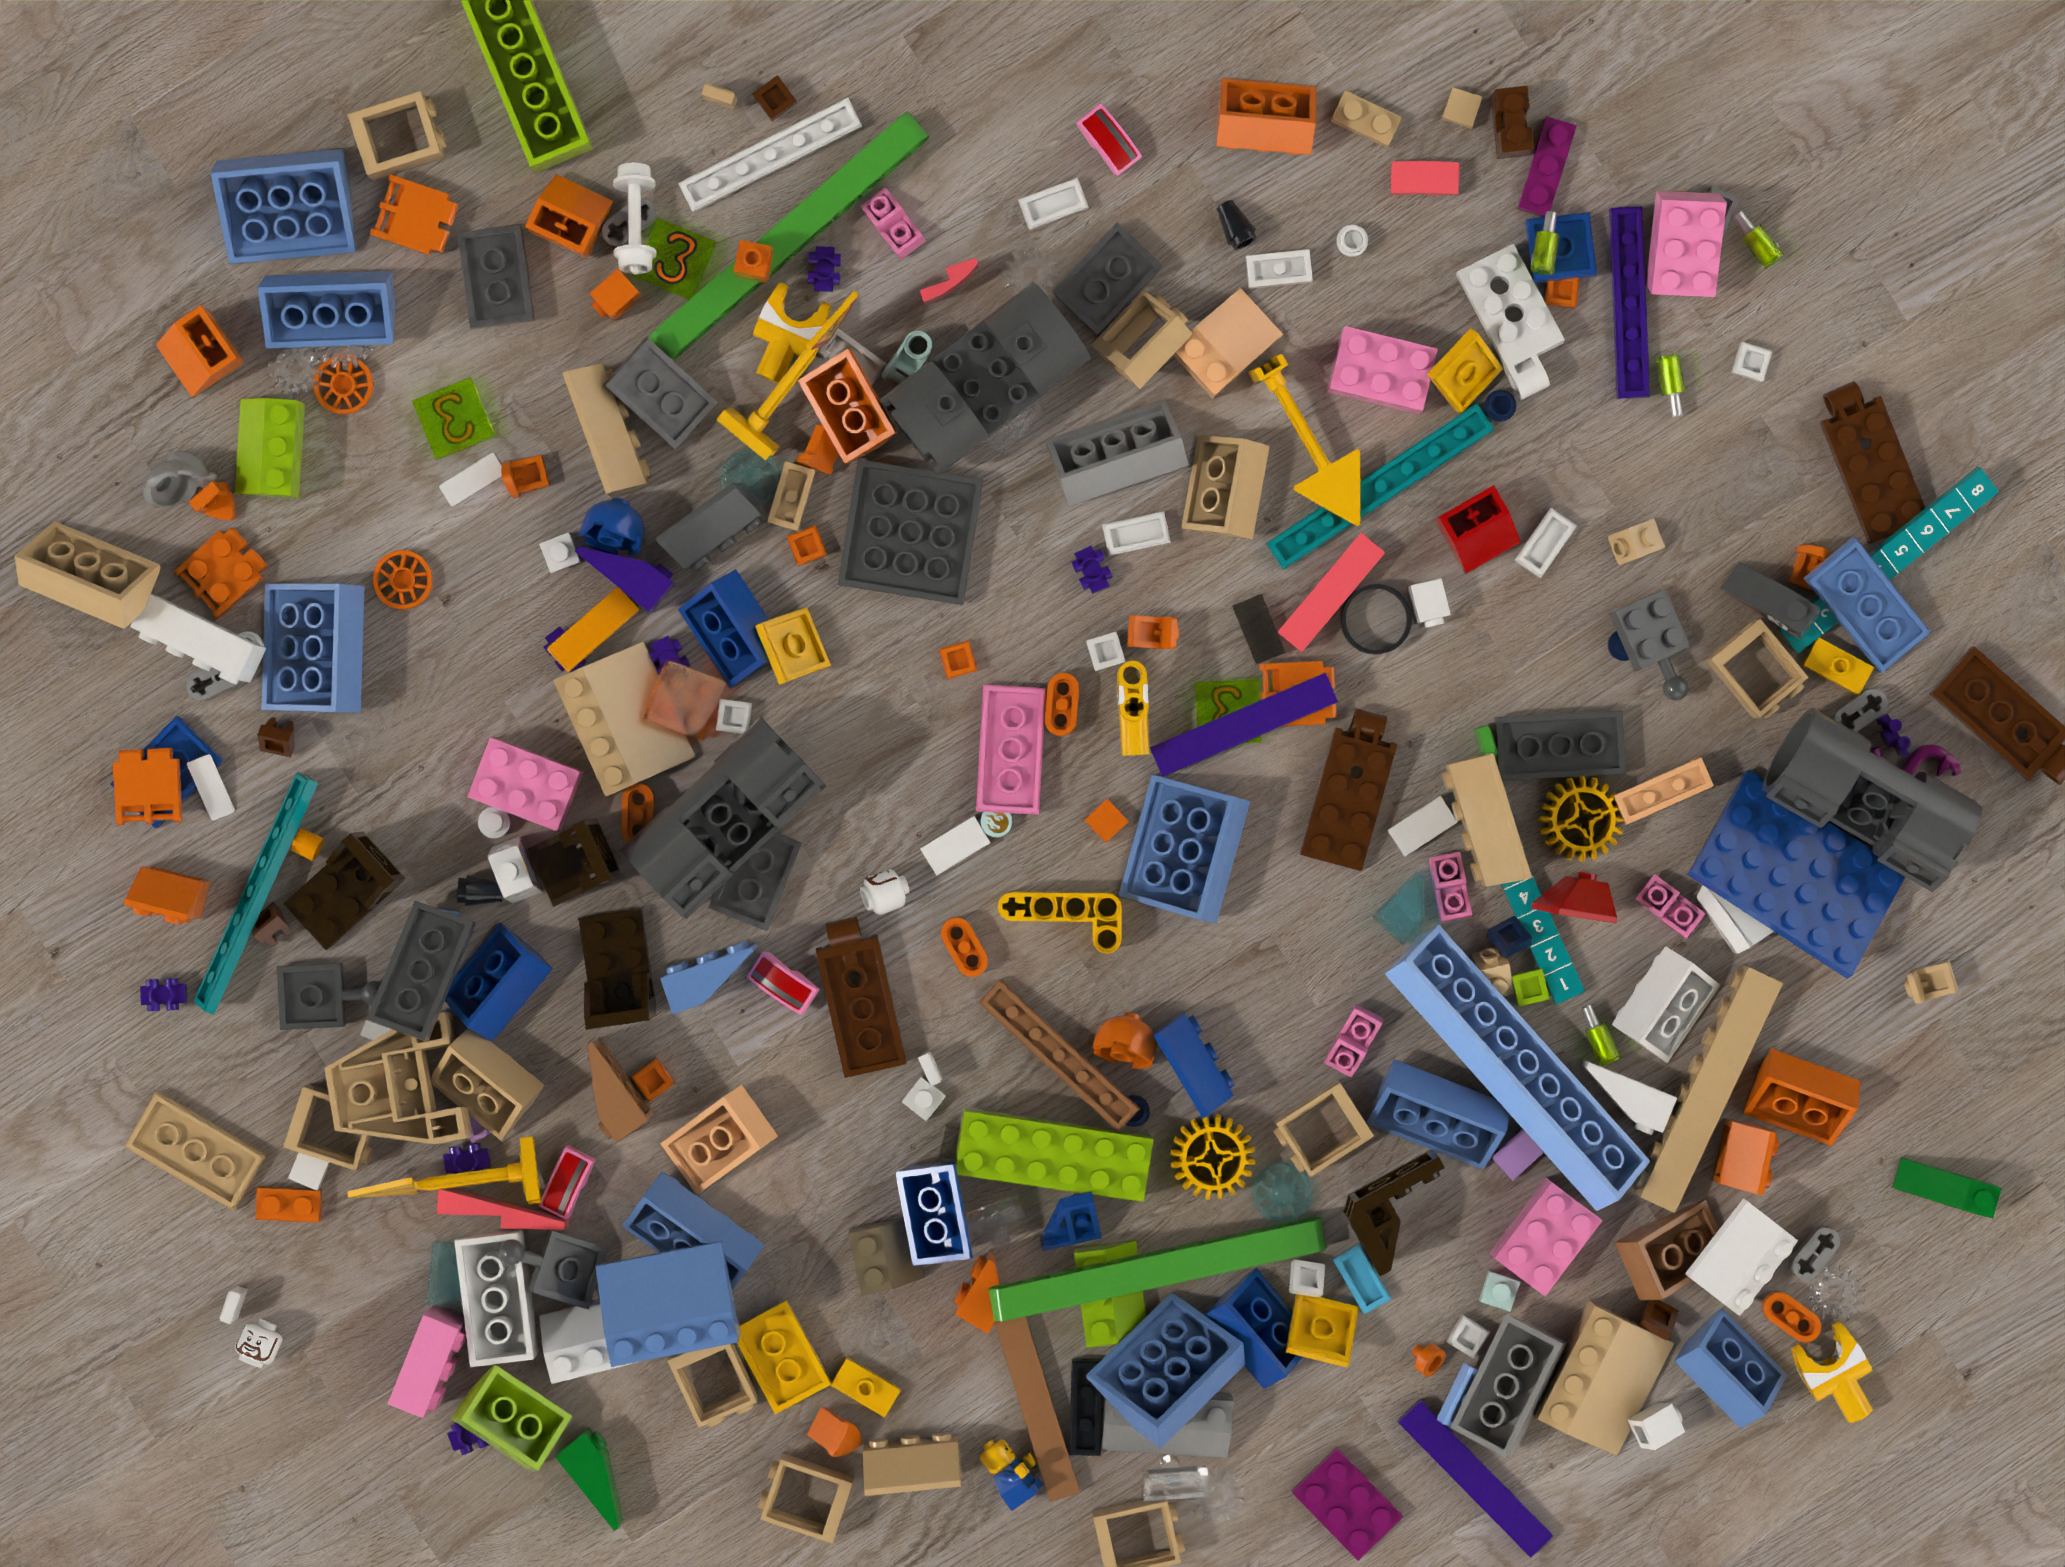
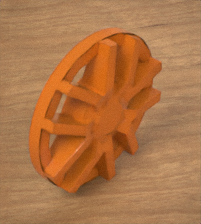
[313,355,374,415]
[373,550,433,610]

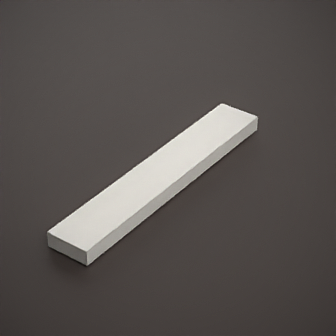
[678,98,863,213]

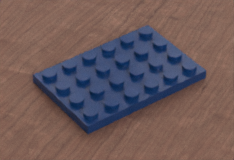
[1687,770,1905,979]

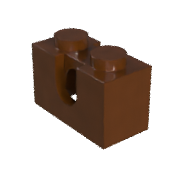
[1490,86,1534,159]

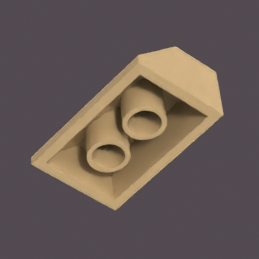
[1181,435,1270,540]
[431,1028,544,1141]
[863,1432,962,1496]

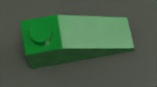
[1892,1157,2002,1219]
[555,1427,623,1531]

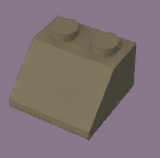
[848,1217,925,1296]

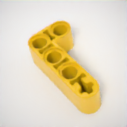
[998,891,1122,954]

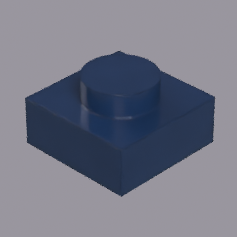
[1487,916,1533,959]

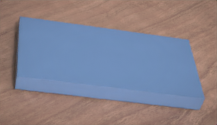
[1803,537,1931,674]

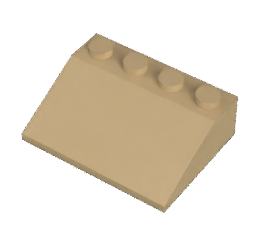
[553,641,696,797]
[1442,753,1532,887]
[1534,1300,1674,1456]

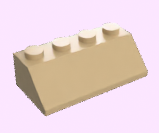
[562,363,652,498]
[14,521,160,629]

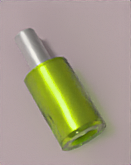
[1530,211,1560,275]
[1733,211,1784,269]
[1656,354,1685,417]
[1581,1004,1622,1066]

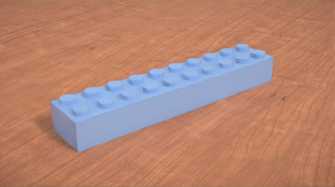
[1385,924,1650,1211]

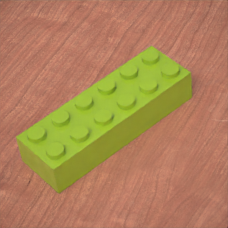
[461,0,594,173]
[954,1107,1154,1202]

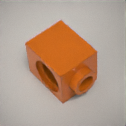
[733,240,774,283]
[589,268,642,321]

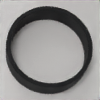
[1341,584,1412,655]

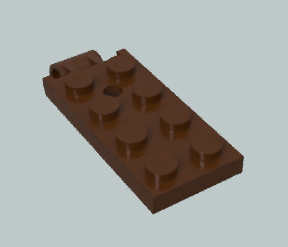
[1820,381,1925,543]
[1929,646,2065,785]
[1300,708,1397,871]
[816,916,907,1078]

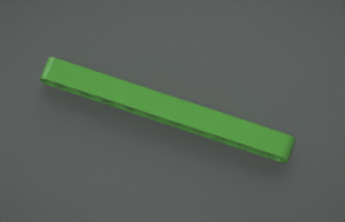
[648,112,930,361]
[988,1217,1327,1321]

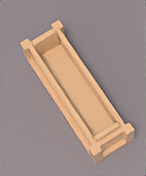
[1613,757,1714,825]

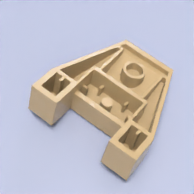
[324,1012,473,1144]

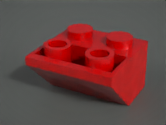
[1434,485,1521,574]

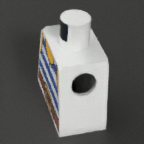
[487,836,543,903]

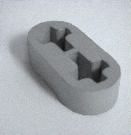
[602,198,657,248]
[186,667,243,701]
[1830,689,1888,733]
[1789,1225,1840,1280]

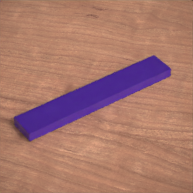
[1609,206,1650,399]
[1150,673,1338,777]
[1397,1399,1553,1558]

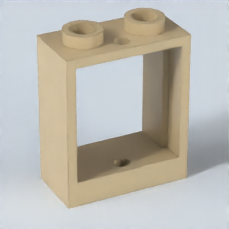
[347,91,447,180]
[1091,290,1193,389]
[1705,619,1809,719]
[1273,1080,1374,1177]
[283,1084,373,1171]
[667,1343,757,1428]
[758,1453,854,1544]
[1092,1494,1185,1567]

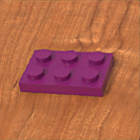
[1291,1447,1403,1561]

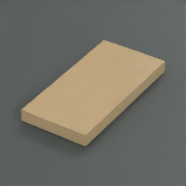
[124,1091,267,1210]

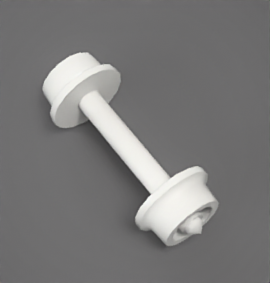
[613,162,657,275]

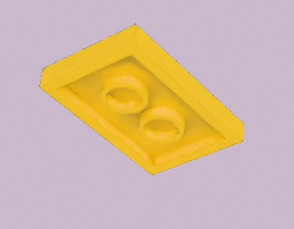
[737,1299,832,1415]

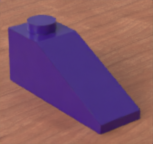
[575,546,676,613]

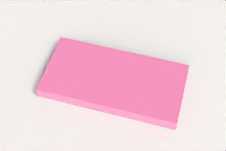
[976,684,1046,815]

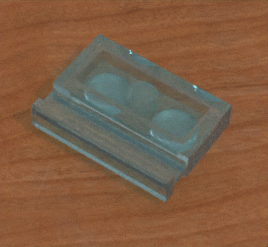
[426,1240,463,1310]

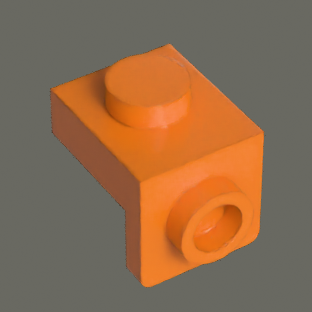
[1127,615,1179,649]

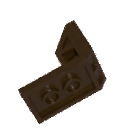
[527,818,623,907]
[283,831,406,950]
[578,909,657,1030]
[1343,1150,1445,1276]

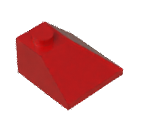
[1531,872,1617,924]

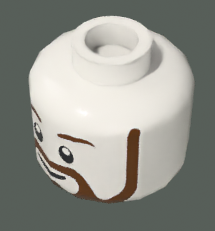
[860,869,909,915]
[235,1318,283,1368]

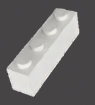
[130,594,266,685]

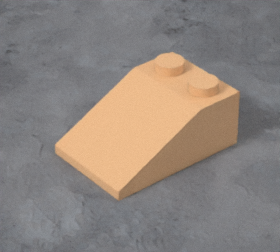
[1173,288,1283,399]
[660,1085,778,1195]

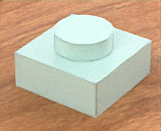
[1479,1270,1520,1312]

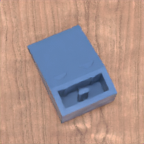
[660,940,758,1014]

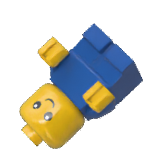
[979,1439,1044,1511]

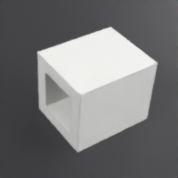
[1407,578,1451,628]
[1628,1402,1685,1450]

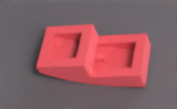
[1391,161,1460,196]
[920,257,978,306]

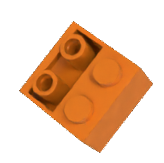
[525,174,614,260]
[156,305,245,398]
[124,866,210,925]
[1713,1118,1779,1195]
[953,1250,1002,1334]

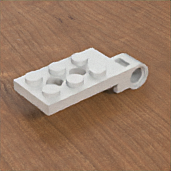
[1456,244,1565,400]

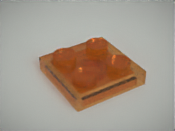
[643,659,726,741]

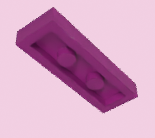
[1517,116,1577,217]

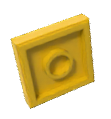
[1427,328,1504,414]
[755,607,831,685]
[1286,1294,1359,1368]

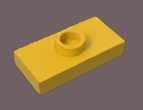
[1801,638,1874,695]
[830,1357,901,1418]

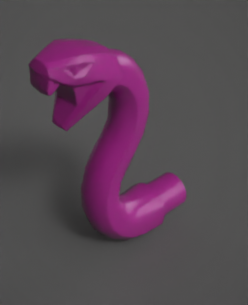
[1870,744,1961,776]

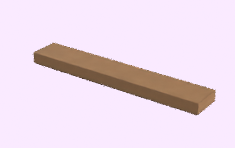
[978,979,1140,1132]
[995,1317,1080,1502]

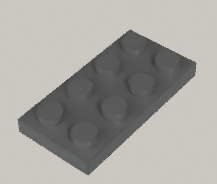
[1494,710,1626,781]
[366,901,476,1042]

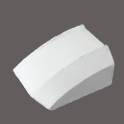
[1696,885,1774,954]

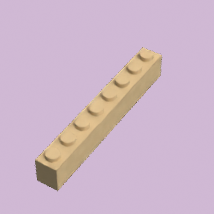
[1634,965,1783,1213]

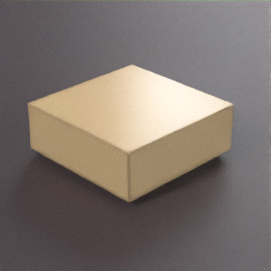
[701,83,737,110]
[1442,87,1482,129]

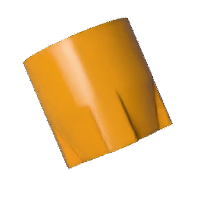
[291,828,325,861]

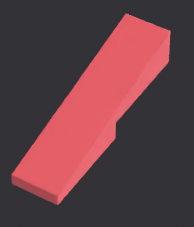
[1278,532,1385,652]
[437,1188,569,1230]

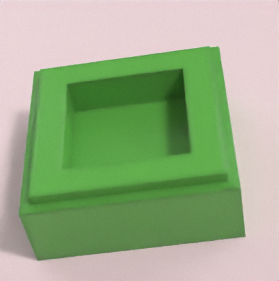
[1473,725,1498,756]

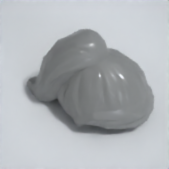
[143,450,217,508]

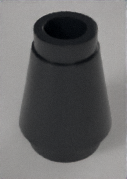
[1216,200,1257,250]
[457,875,502,906]

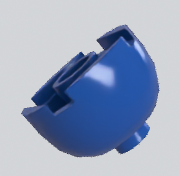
[579,498,645,556]

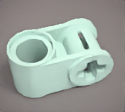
[881,331,934,384]

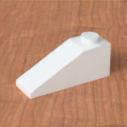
[1581,1060,1677,1135]

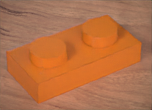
[255,1186,323,1223]

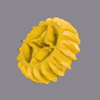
[1538,776,1624,862]
[1170,1114,1256,1200]

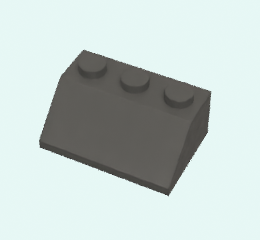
[655,483,767,570]

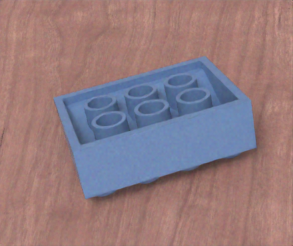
[211,149,356,264]
[261,583,365,713]
[1118,774,1250,924]
[595,1241,741,1367]
[1086,1292,1245,1449]

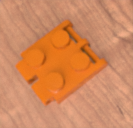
[369,174,459,256]
[173,527,268,620]
[1259,661,1336,727]
[113,748,183,826]

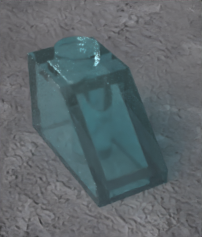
[1372,872,1425,945]

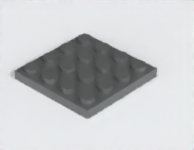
[838,459,983,605]

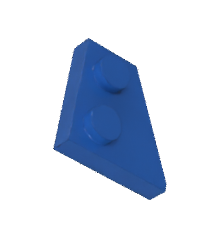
[1040,1192,1102,1251]

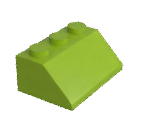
[234,398,305,499]
[1074,1240,1146,1348]
[451,1365,573,1471]

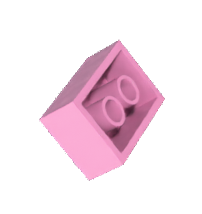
[1646,191,1727,297]
[1327,326,1438,415]
[467,737,584,831]
[1489,1178,1603,1296]
[388,1304,467,1418]

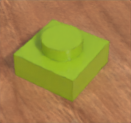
[1511,968,1550,1007]

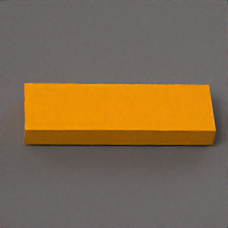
[547,587,639,673]

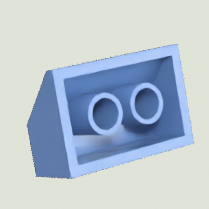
[1674,1308,1788,1428]

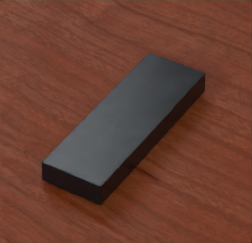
[1069,1359,1102,1456]

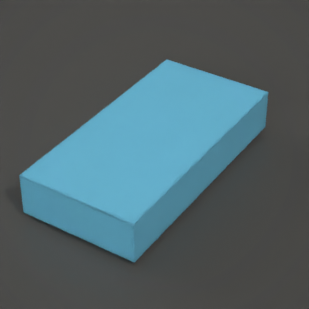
[1332,1243,1391,1314]

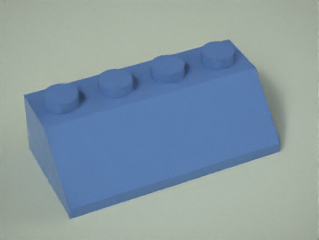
[258,271,396,348]
[1366,1059,1510,1170]
[622,1171,765,1290]

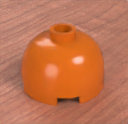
[1092,1012,1157,1069]

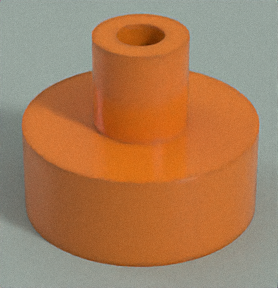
[1412,1343,1446,1377]

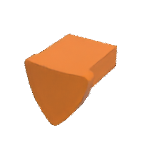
[795,424,839,475]
[501,455,551,499]
[188,481,236,520]
[1787,545,1832,593]
[807,1407,862,1457]

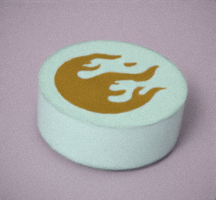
[981,812,1012,838]

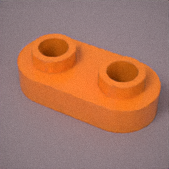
[1045,673,1079,736]
[621,783,655,843]
[941,917,988,977]
[1761,1291,1821,1343]

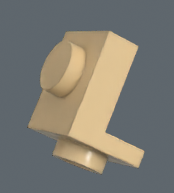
[1608,518,1665,565]
[1472,948,1514,997]
[1905,960,1959,1005]

